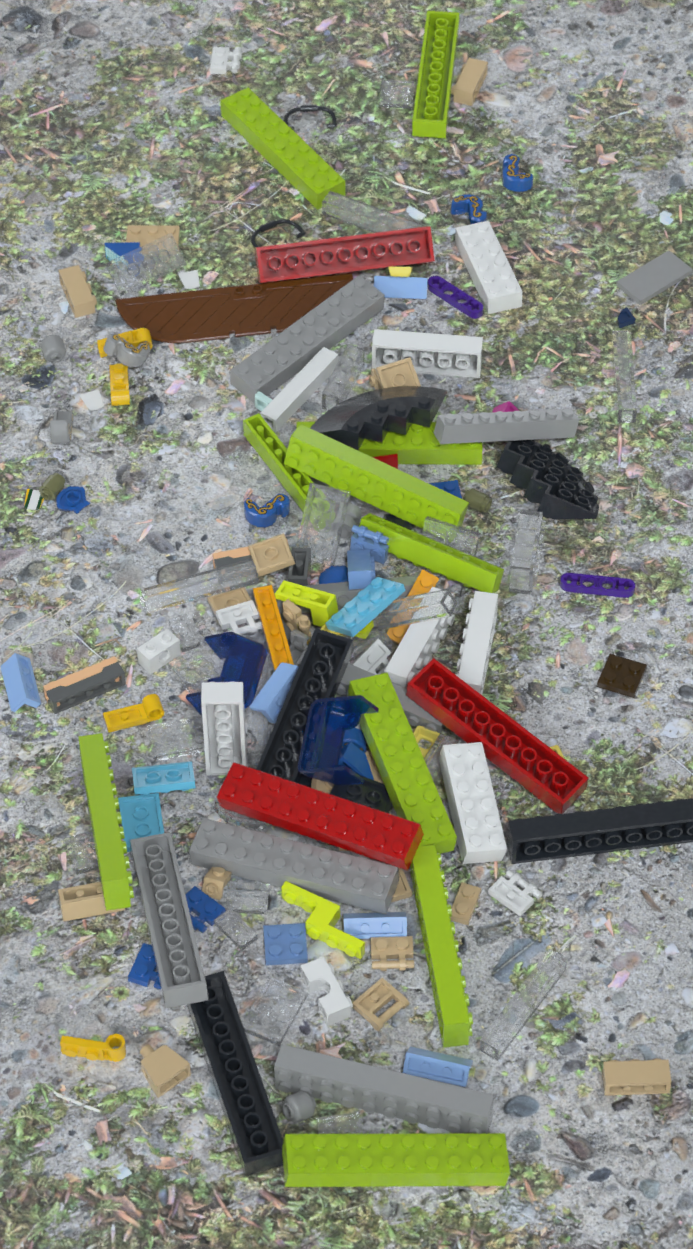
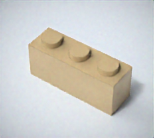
[451,58,488,106]
[58,265,97,318]
[58,882,125,922]
[602,1058,671,1096]

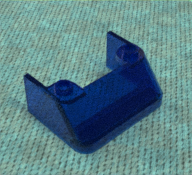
[186,632,268,716]
[298,695,379,785]

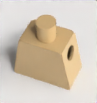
[140,1044,191,1098]

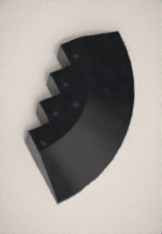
[310,386,447,450]
[496,440,599,520]

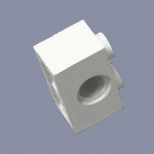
[137,628,181,675]

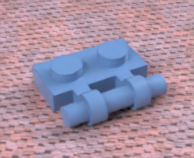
[350,525,389,564]

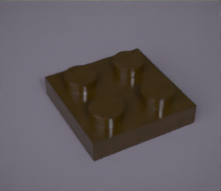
[597,654,647,698]

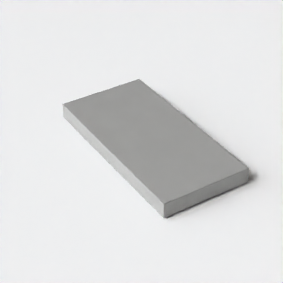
[616,250,693,305]

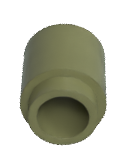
[39,473,65,500]
[463,488,492,513]

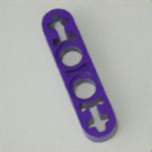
[428,276,483,319]
[560,573,635,598]

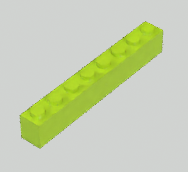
[243,413,334,531]
[360,513,504,593]

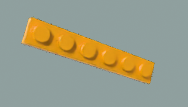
[253,585,294,671]

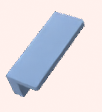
[374,276,428,299]
[1,653,41,712]
[249,662,299,724]
[343,912,407,939]
[403,1047,473,1087]

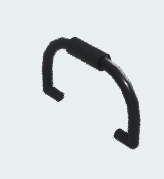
[284,105,337,130]
[251,219,306,248]

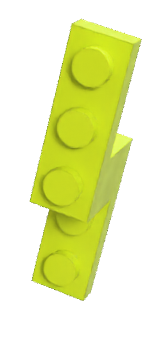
[275,580,374,639]
[282,881,365,959]

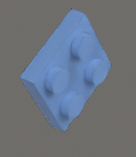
[263,923,308,966]

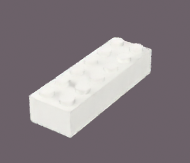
[455,221,523,314]
[372,329,483,378]
[384,587,456,688]
[455,591,498,695]
[201,681,247,775]
[438,742,507,864]

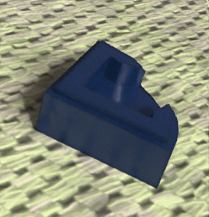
[617,307,636,328]

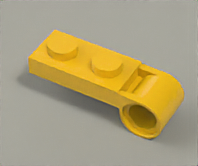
[97,328,153,358]
[109,363,130,406]
[103,694,165,733]
[60,1034,126,1062]

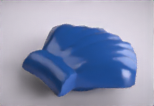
[56,486,90,514]
[319,565,349,584]

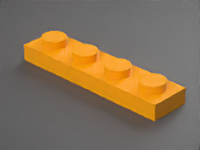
[385,569,439,645]

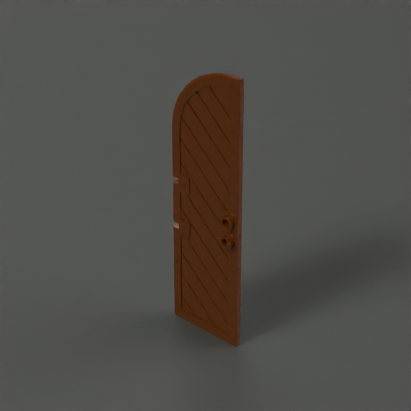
[115,273,353,343]

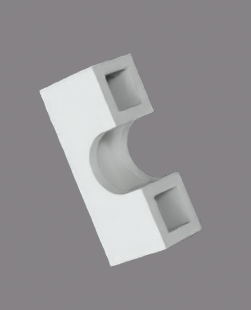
[300,956,353,1026]

